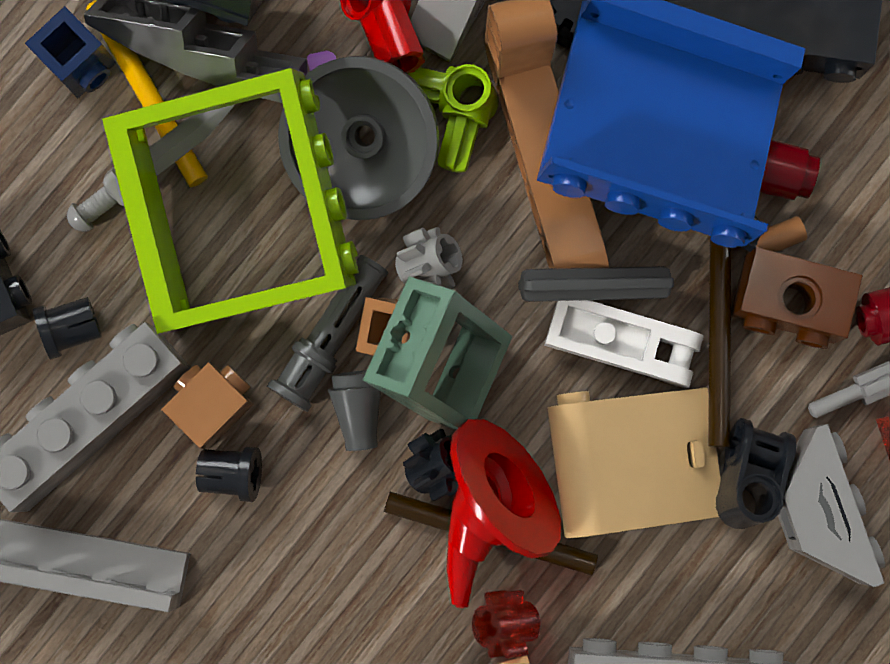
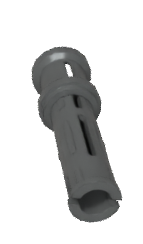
[267,255,389,412]

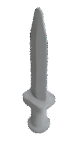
[67,104,235,232]

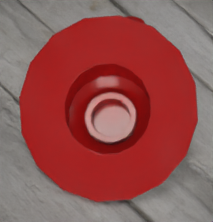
[446,419,561,608]

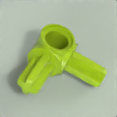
[407,64,499,173]

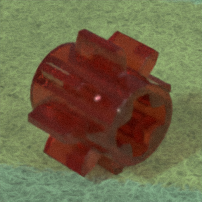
[472,590,541,659]

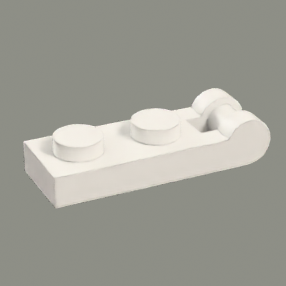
[544,300,704,388]

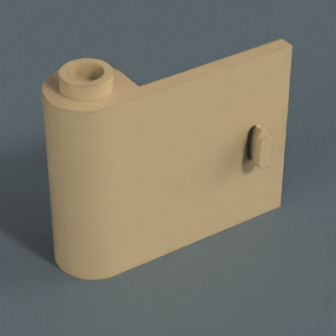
[547,387,721,538]

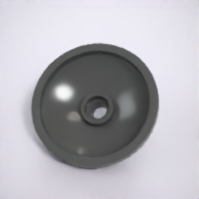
[278,56,439,220]

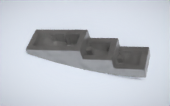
[84,0,308,103]

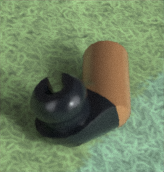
[739,216,807,252]

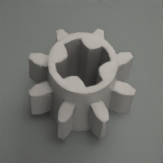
[395,227,463,289]

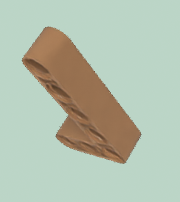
[485,0,609,268]

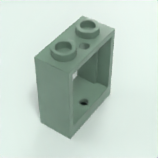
[363,276,513,430]

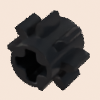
[403,428,459,501]

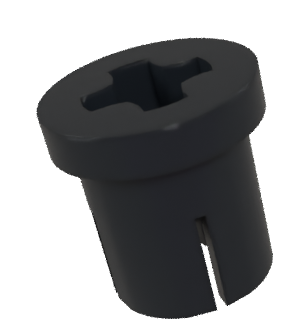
[33,297,102,360]
[196,447,262,502]

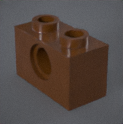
[731,247,863,349]

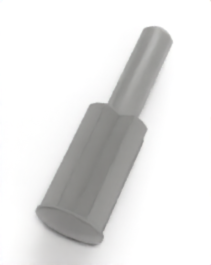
[808,361,890,418]

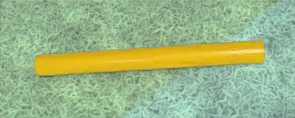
[86,0,208,187]

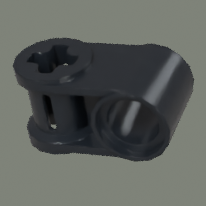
[716,418,797,529]

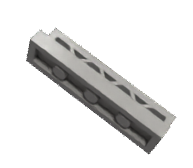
[0,519,191,612]

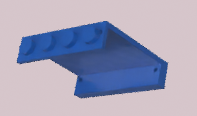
[537,0,806,248]

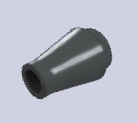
[328,370,381,451]

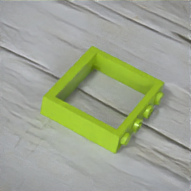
[102,68,359,334]

